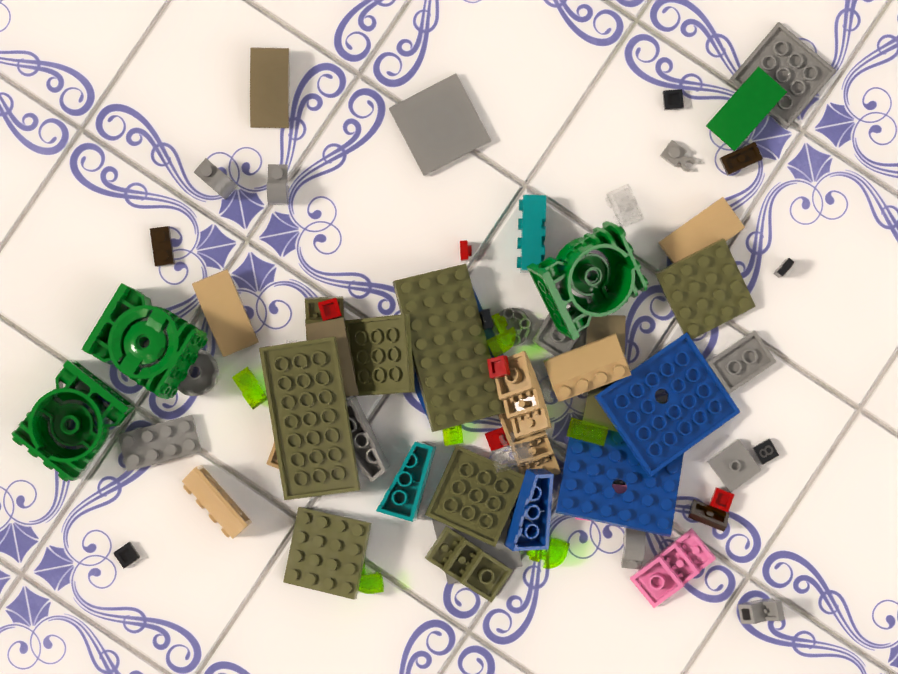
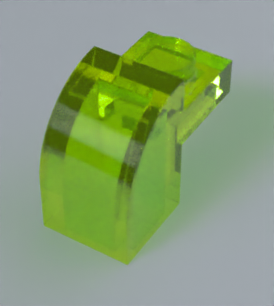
[486,313,516,358]
[232,366,267,409]
[526,537,570,569]
[358,561,385,594]

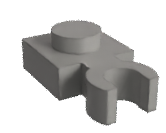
[660,140,696,172]

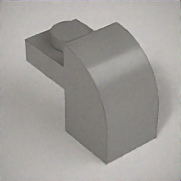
[194,158,238,200]
[267,164,289,205]
[621,528,645,570]
[738,598,785,624]

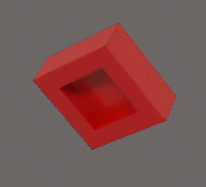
[460,240,472,261]
[318,298,342,321]
[487,355,510,379]
[485,427,509,452]
[709,487,735,512]

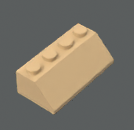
[544,333,631,402]
[182,465,252,539]

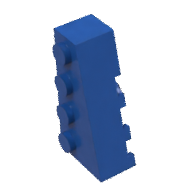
[504,468,554,551]

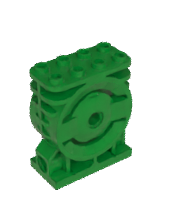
[527,221,649,340]
[81,283,208,399]
[11,360,136,482]

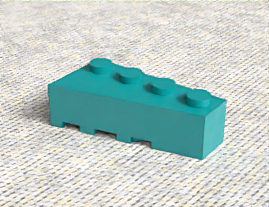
[517,195,546,273]
[376,441,436,522]

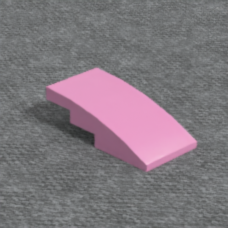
[630,528,716,608]

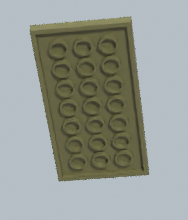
[392,264,506,432]
[259,336,361,500]

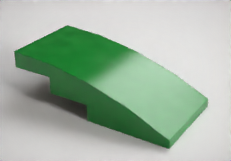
[706,66,787,151]

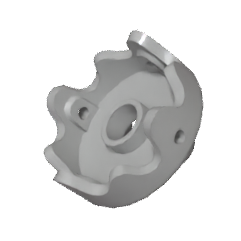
[177,349,219,396]

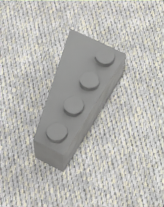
[346,396,390,483]

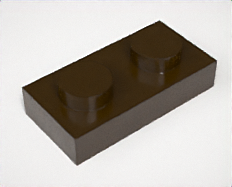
[719,142,763,176]
[150,226,175,267]
[688,499,730,532]

